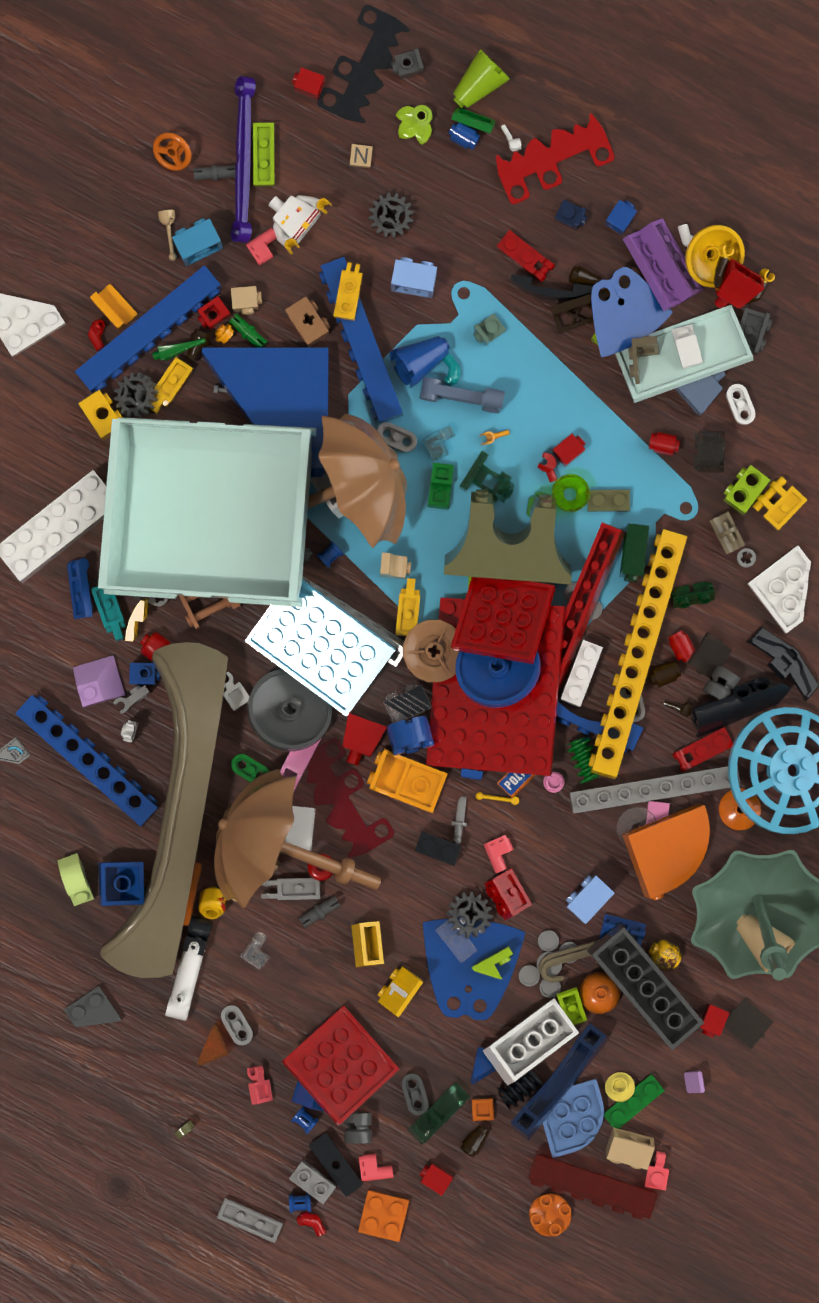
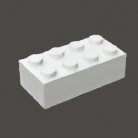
[483,999,579,1086]

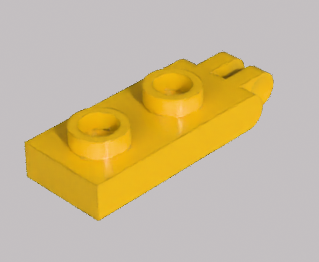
[334,262,363,321]

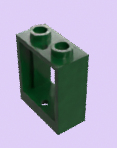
[619,523,649,582]

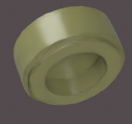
[174,1120,195,1139]

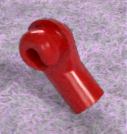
[88,319,105,352]
[296,1212,326,1237]

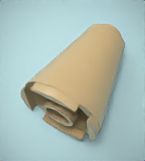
[736,914,795,972]

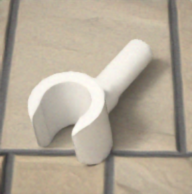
[501,124,522,152]

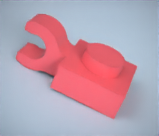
[247,1066,273,1105]
[644,1151,669,1191]

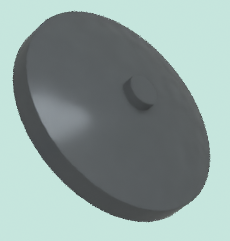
[247,669,332,751]

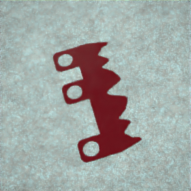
[305,738,394,858]

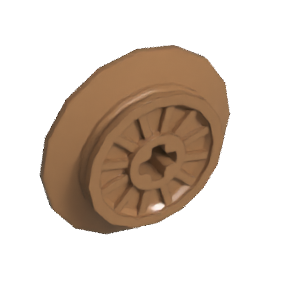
[403,620,459,682]

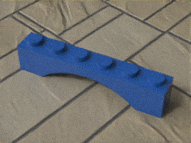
[556,701,643,753]

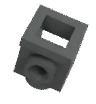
[391,48,424,80]

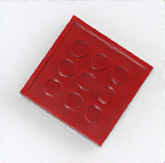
[451,577,555,664]
[281,1005,400,1126]

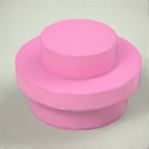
[543,772,564,793]

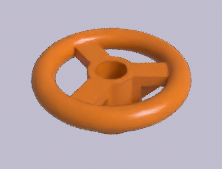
[153,132,191,171]

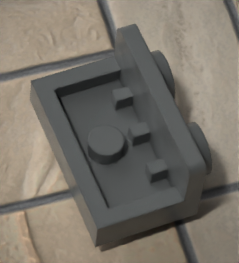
[740,308,772,356]

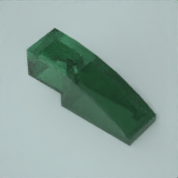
[407,1082,470,1145]

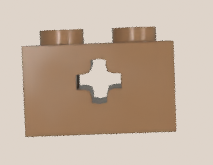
[285,297,330,348]

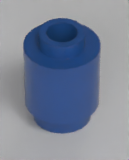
[448,122,481,150]

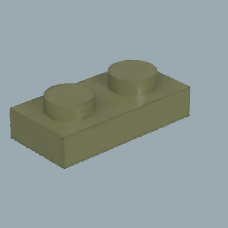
[587,490,630,512]

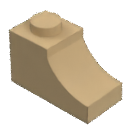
[380,552,411,579]

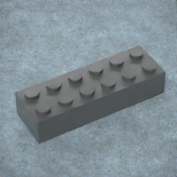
[587,923,704,1050]

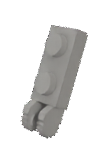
[261,878,320,900]

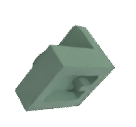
[473,313,506,346]

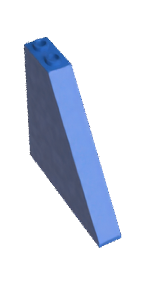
[202,348,329,477]

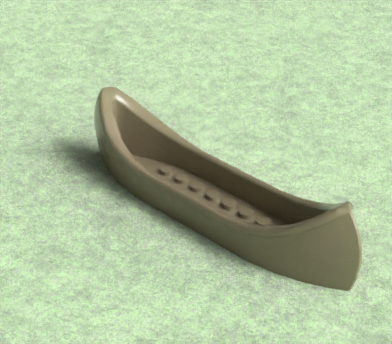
[100,642,228,978]

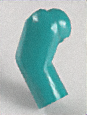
[443,354,461,386]

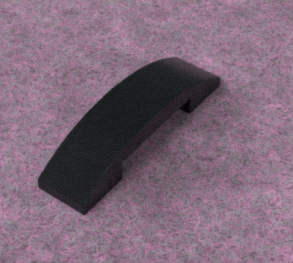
[510,275,593,301]

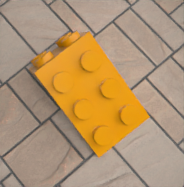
[367,749,447,813]

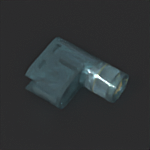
[422,425,455,461]

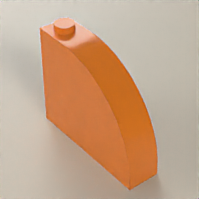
[622,804,710,901]

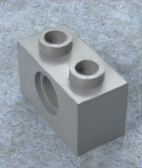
[289,1159,337,1204]

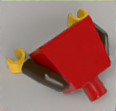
[713,244,775,309]

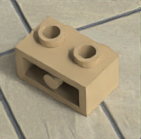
[606,1127,655,1170]

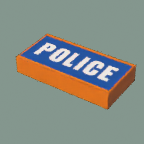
[497,772,536,799]

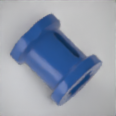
[316,541,344,569]
[291,1106,319,1134]
[289,1193,311,1213]

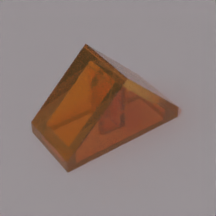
[197,1023,229,1066]

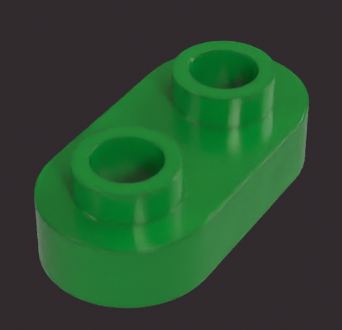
[231,754,270,782]

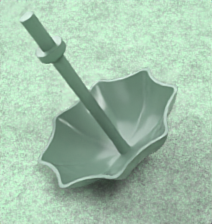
[691,850,819,981]

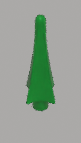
[153,338,206,361]

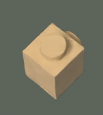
[231,286,262,315]

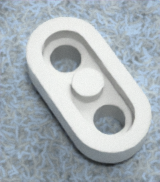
[726,384,755,425]

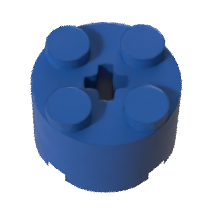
[387,716,434,756]

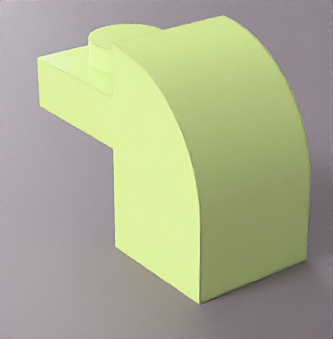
[57,853,94,906]

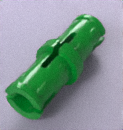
[229,313,268,348]

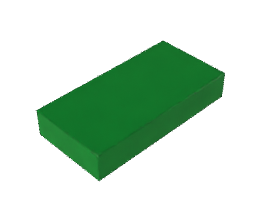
[451,107,496,134]

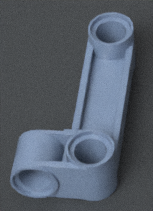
[420,377,505,413]

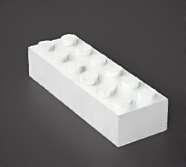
[0,470,106,583]

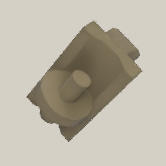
[709,511,745,555]

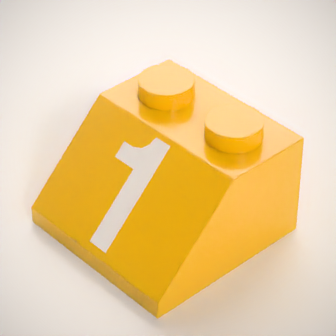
[377,966,423,1017]

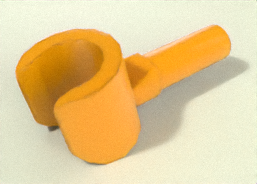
[479,430,510,445]

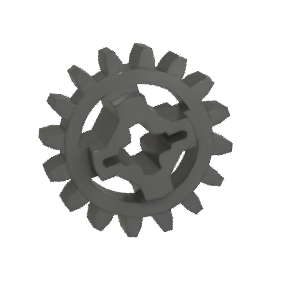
[369,193,414,239]
[113,372,159,418]
[446,892,493,939]

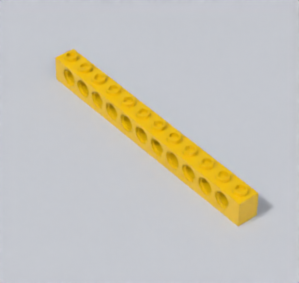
[588,529,688,780]

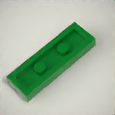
[604,1074,665,1129]

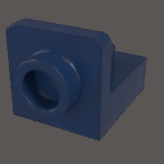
[554,200,588,230]

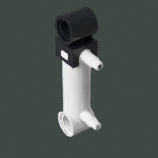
[165,915,213,1021]

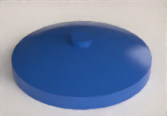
[455,650,541,708]

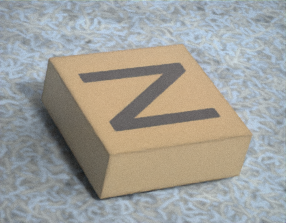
[350,144,373,168]

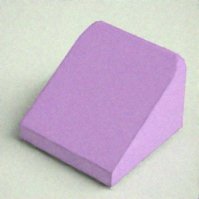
[684,1070,705,1093]

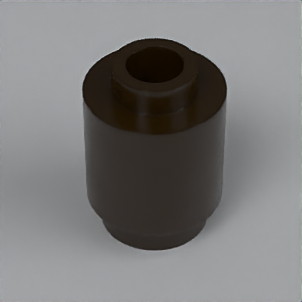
[648,661,681,688]

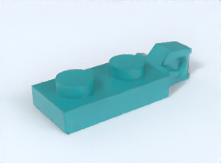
[91,586,126,642]

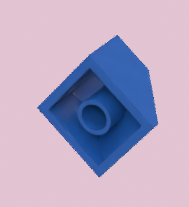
[98,861,144,906]

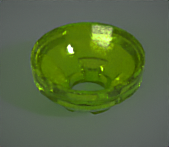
[551,474,590,512]

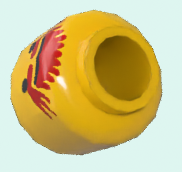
[198,887,226,919]

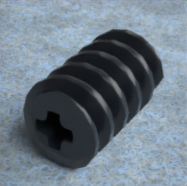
[497,1069,544,1111]

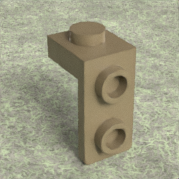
[628,336,659,384]

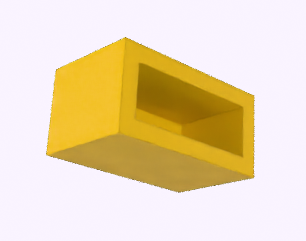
[351,921,384,967]

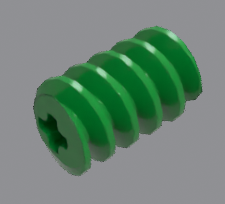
[566,737,600,784]

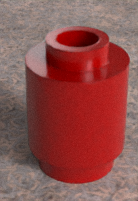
[649,432,680,456]
[668,630,696,663]

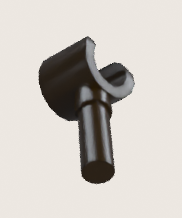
[664,700,692,717]

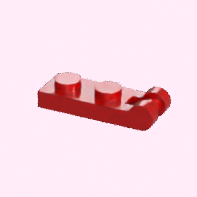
[496,230,555,282]
[672,727,733,773]

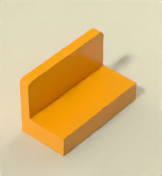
[90,284,137,331]

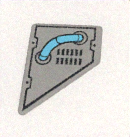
[0,738,30,764]

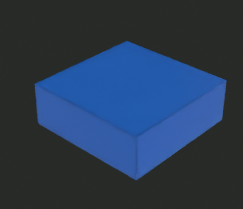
[461,769,483,780]

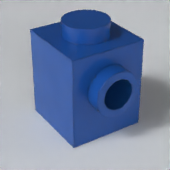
[129,663,160,685]

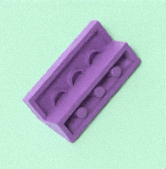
[623,218,704,311]

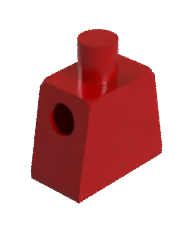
[342,713,387,766]

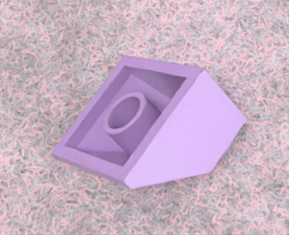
[73,655,126,708]

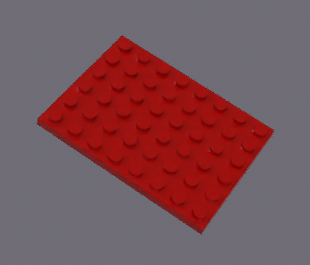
[426,598,566,776]

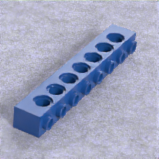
[15,695,159,827]

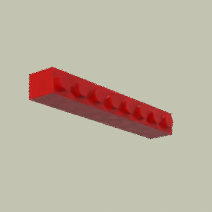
[559,522,626,688]

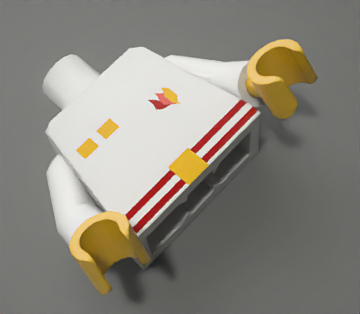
[268,195,332,254]

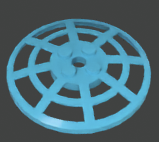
[728,707,819,834]

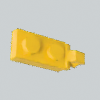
[150,357,194,414]
[395,578,420,636]

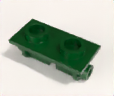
[671,581,715,608]

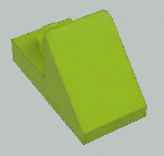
[471,946,513,980]
[556,987,587,1025]

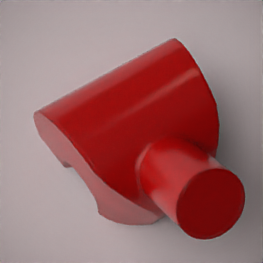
[537,452,558,483]

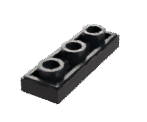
[309,1132,363,1197]

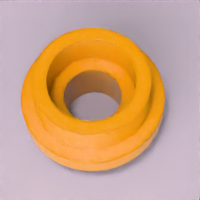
[215,324,234,344]

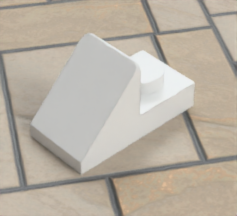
[672,324,703,369]

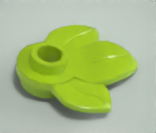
[396,105,433,145]

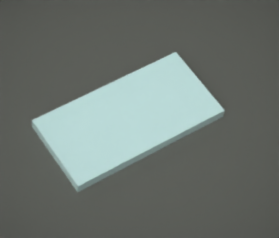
[615,305,753,403]

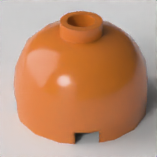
[579,972,621,1014]

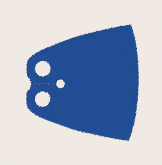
[423,919,525,1020]

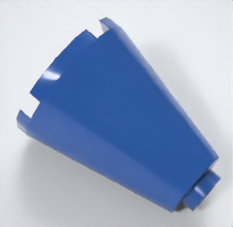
[389,336,450,388]

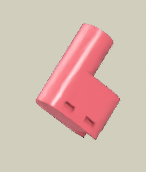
[245,227,277,265]
[483,835,514,873]
[359,1153,394,1182]

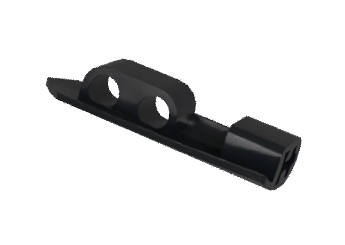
[691,677,791,737]

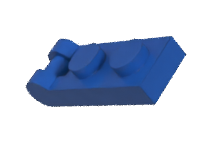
[67,558,93,619]

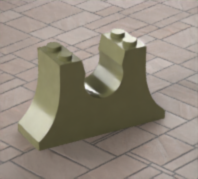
[444,489,572,585]

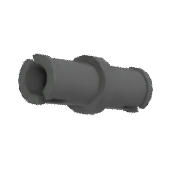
[193,164,235,181]
[298,895,341,928]

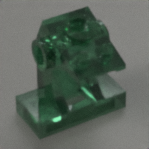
[459,451,515,503]

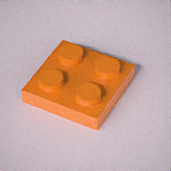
[358,1190,409,1242]

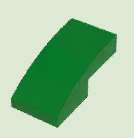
[428,462,454,510]

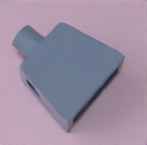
[675,371,726,417]

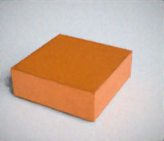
[472,1098,494,1121]

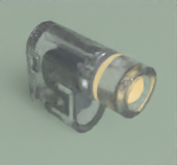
[240,930,271,970]

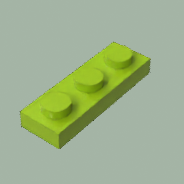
[253,123,275,187]

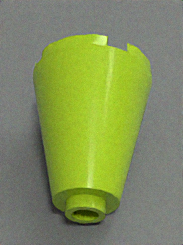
[453,49,510,108]

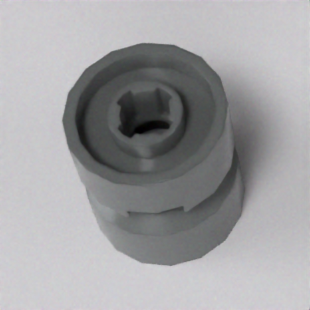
[702,665,741,701]
[344,1111,372,1144]

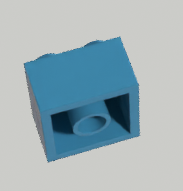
[172,218,223,267]

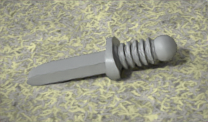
[451,796,467,844]

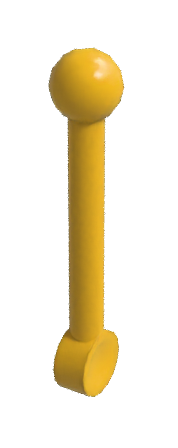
[475,792,519,805]

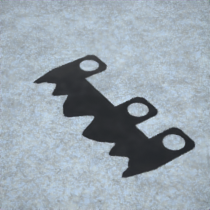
[317,5,410,123]

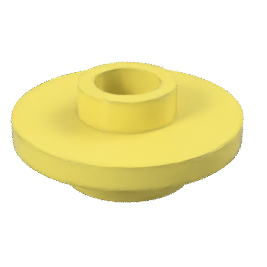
[605,1072,635,1102]

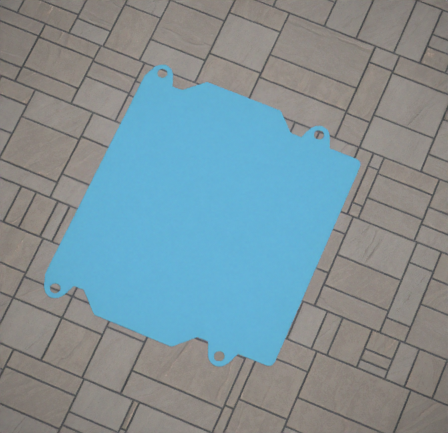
[307,281,698,626]

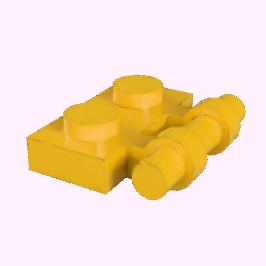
[752,476,807,531]

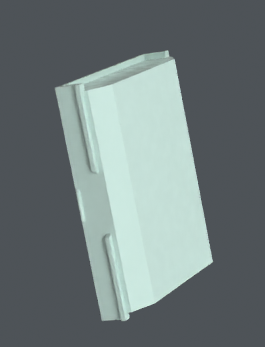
[98,417,316,607]

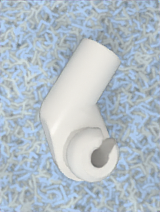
[678,224,694,247]

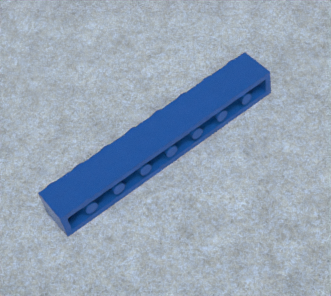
[319,257,403,424]
[74,265,222,394]

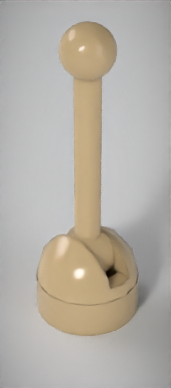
[158,210,177,261]

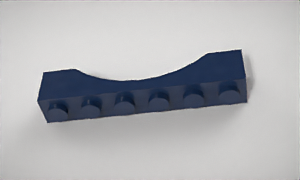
[511,1023,607,1141]

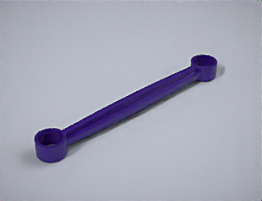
[231,76,256,243]

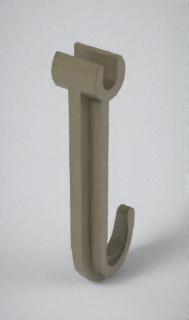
[539,939,600,983]

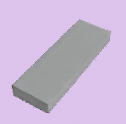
[217,1198,283,1243]

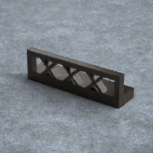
[551,281,630,333]

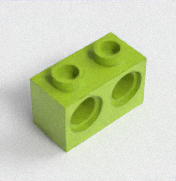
[723,465,770,515]

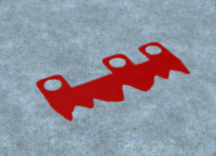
[496,113,615,204]

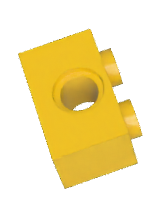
[78,390,123,441]

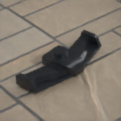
[746,626,819,702]

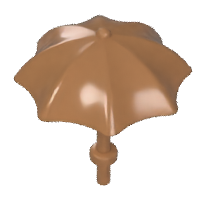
[308,414,407,548]
[214,769,381,909]

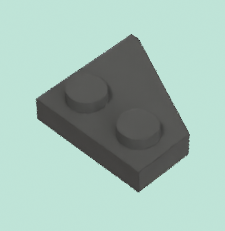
[64,985,122,1027]

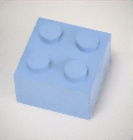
[391,257,437,299]
[565,875,614,924]

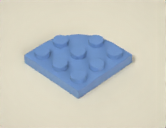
[543,1078,604,1158]

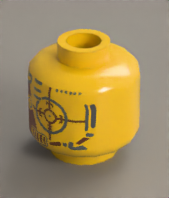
[649,940,682,971]

